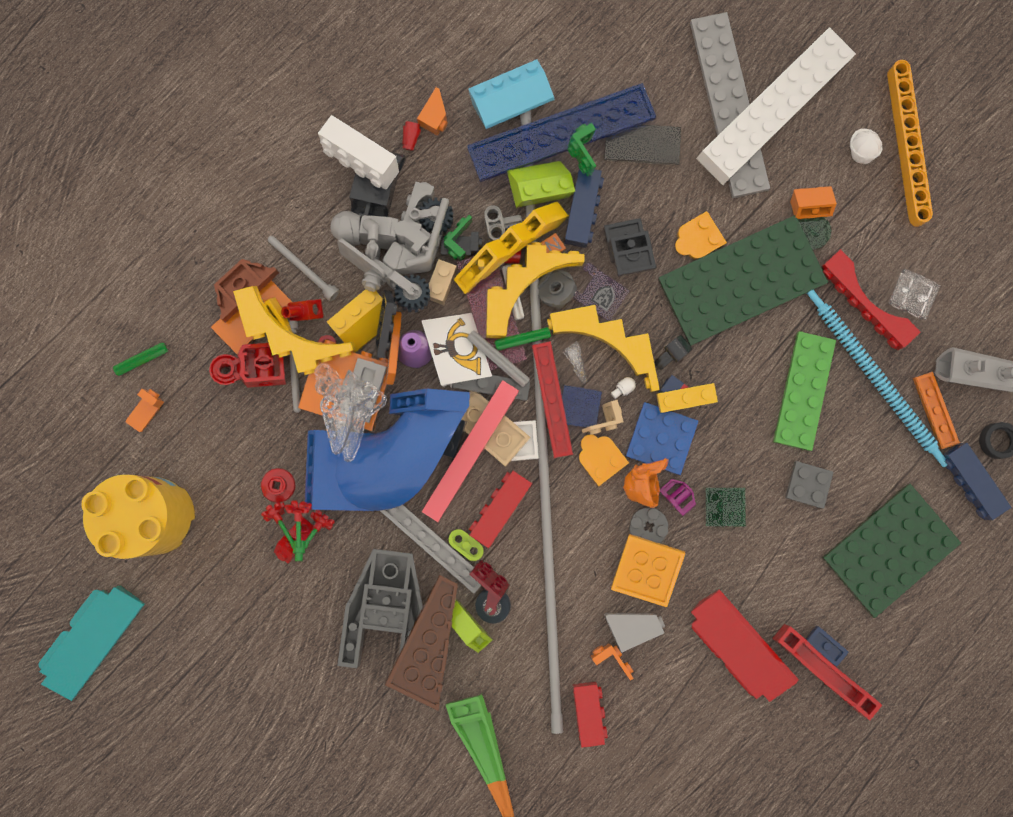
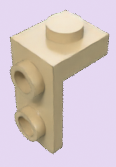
[582,400,624,435]

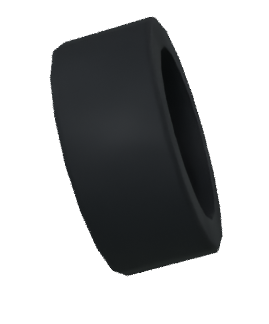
[979,422,1013,459]

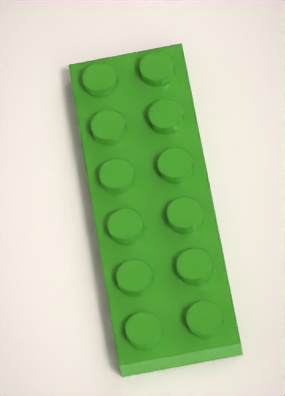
[773,331,836,451]

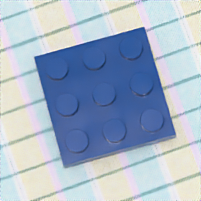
[625,402,698,475]

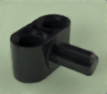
[654,335,693,369]

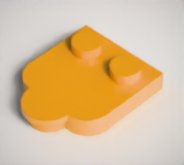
[675,211,727,260]
[579,435,629,486]

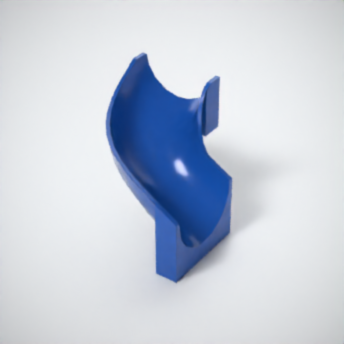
[305,388,470,511]

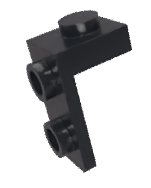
[441,232,483,256]

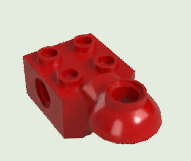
[209,343,286,388]

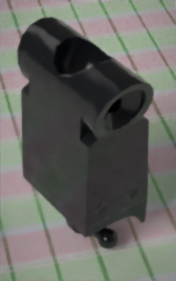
[349,152,406,218]

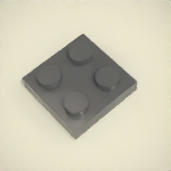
[785,461,834,509]

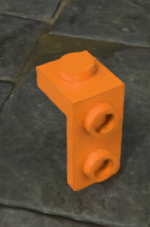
[126,389,164,432]
[591,643,634,681]

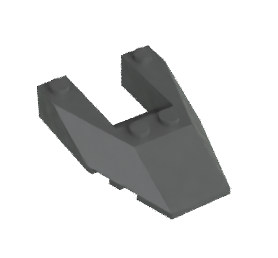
[337,549,423,668]

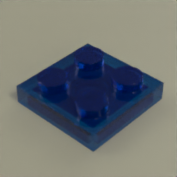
[562,385,602,428]

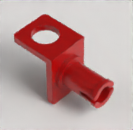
[281,299,323,321]

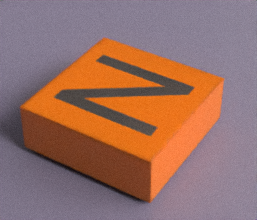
[541,233,566,253]

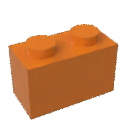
[790,186,837,219]

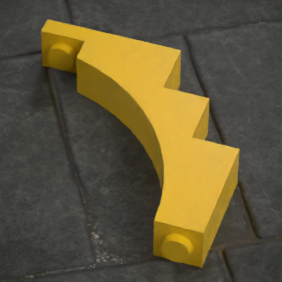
[454,202,569,294]
[547,305,660,392]

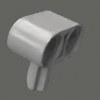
[485,206,522,242]

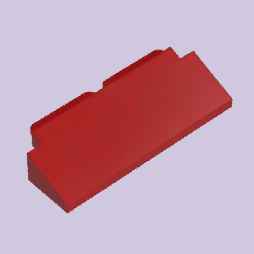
[691,589,799,702]

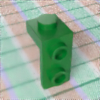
[444,215,472,261]

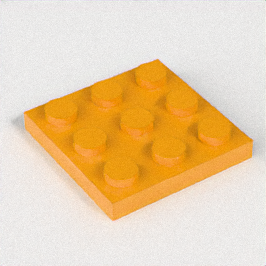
[611,534,685,607]

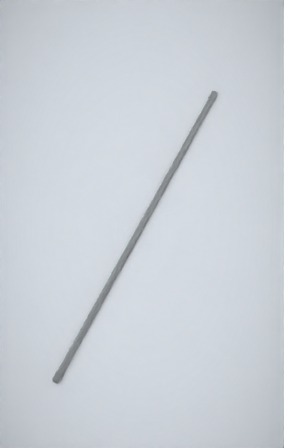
[520,110,563,734]

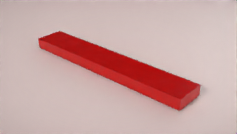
[532,341,573,458]

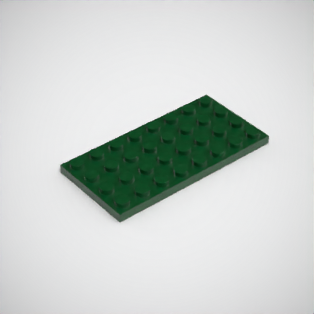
[658,215,828,346]

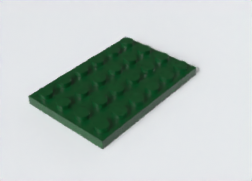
[822,484,961,618]

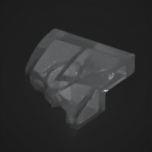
[563,341,587,384]

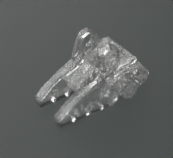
[314,363,387,462]

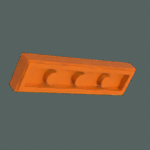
[386,312,402,385]
[913,372,960,450]

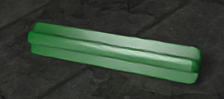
[495,327,551,350]
[113,343,168,376]

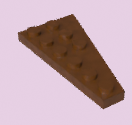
[385,575,458,711]

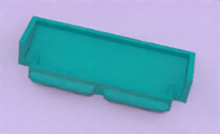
[39,586,145,701]

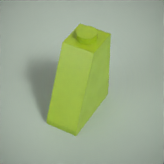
[452,600,493,653]

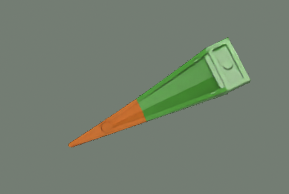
[446,694,514,817]

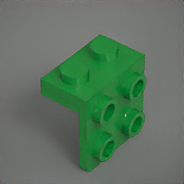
[568,123,596,177]

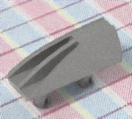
[934,347,1013,392]

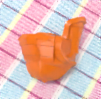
[623,458,669,508]

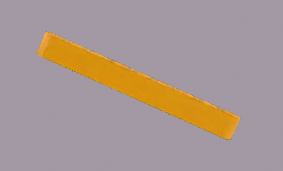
[887,60,933,227]

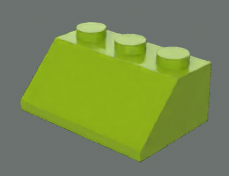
[507,161,575,208]

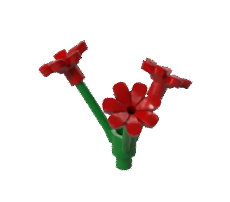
[261,500,335,562]

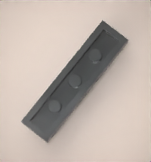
[452,375,530,401]

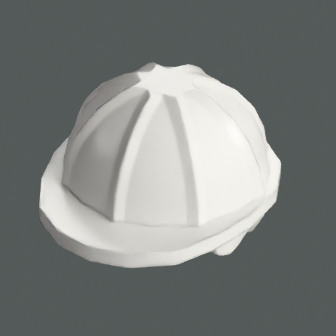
[850,129,882,164]

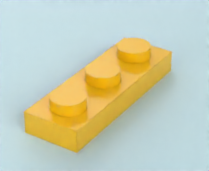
[656,383,718,413]

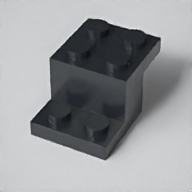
[603,218,656,277]

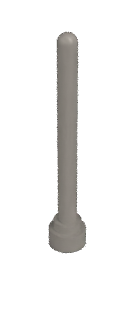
[268,236,340,302]
[288,321,301,413]

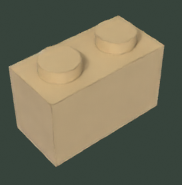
[429,259,457,305]

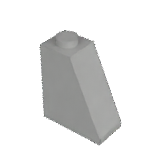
[604,613,665,652]

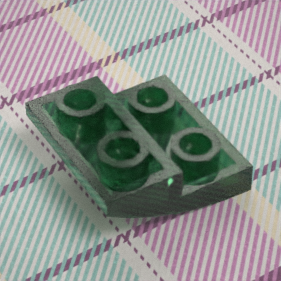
[706,488,746,527]

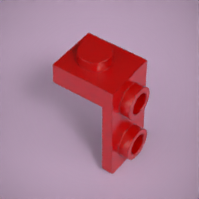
[274,517,314,564]

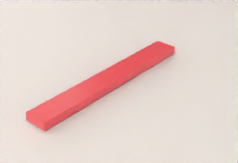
[422,380,519,522]

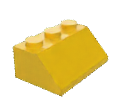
[327,289,394,353]

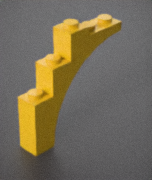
[486,242,584,339]
[233,286,355,375]

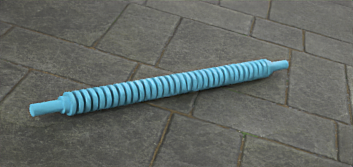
[807,290,947,467]

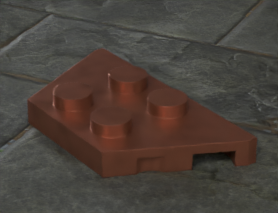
[214,259,279,323]

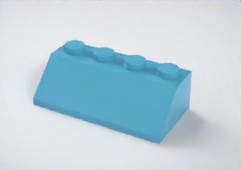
[468,59,555,129]

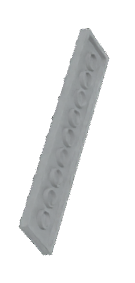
[690,12,770,198]

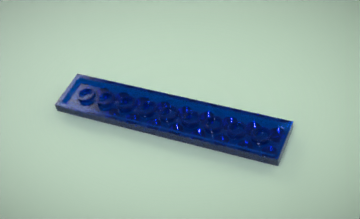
[467,83,656,182]

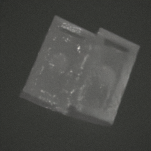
[889,269,940,320]

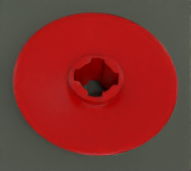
[261,468,295,503]

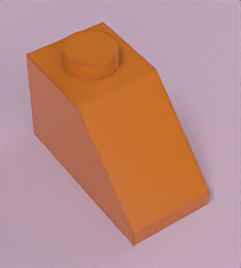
[417,87,448,136]

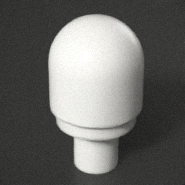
[611,377,636,399]

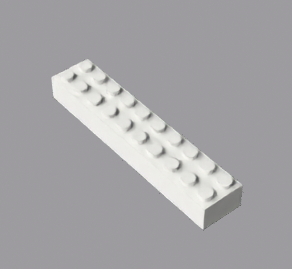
[696,27,856,185]

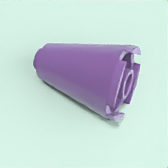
[398,330,432,368]

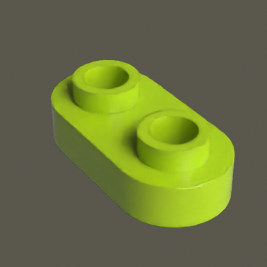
[449,529,484,561]

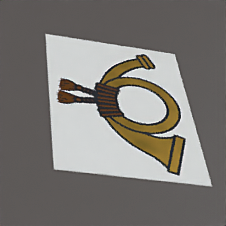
[422,313,492,385]

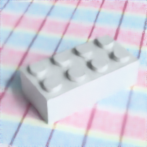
[318,115,399,190]

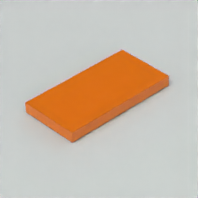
[211,280,292,355]

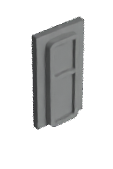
[340,358,387,423]

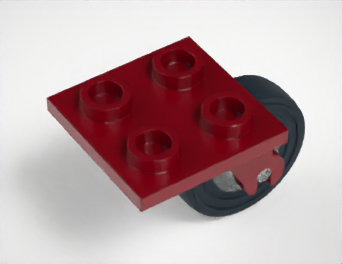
[469,560,511,624]

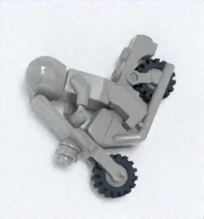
[331,182,453,313]

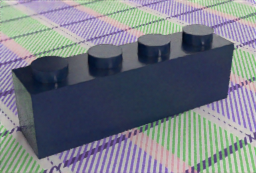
[564,169,604,248]
[943,443,1012,520]

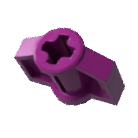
[660,479,696,517]

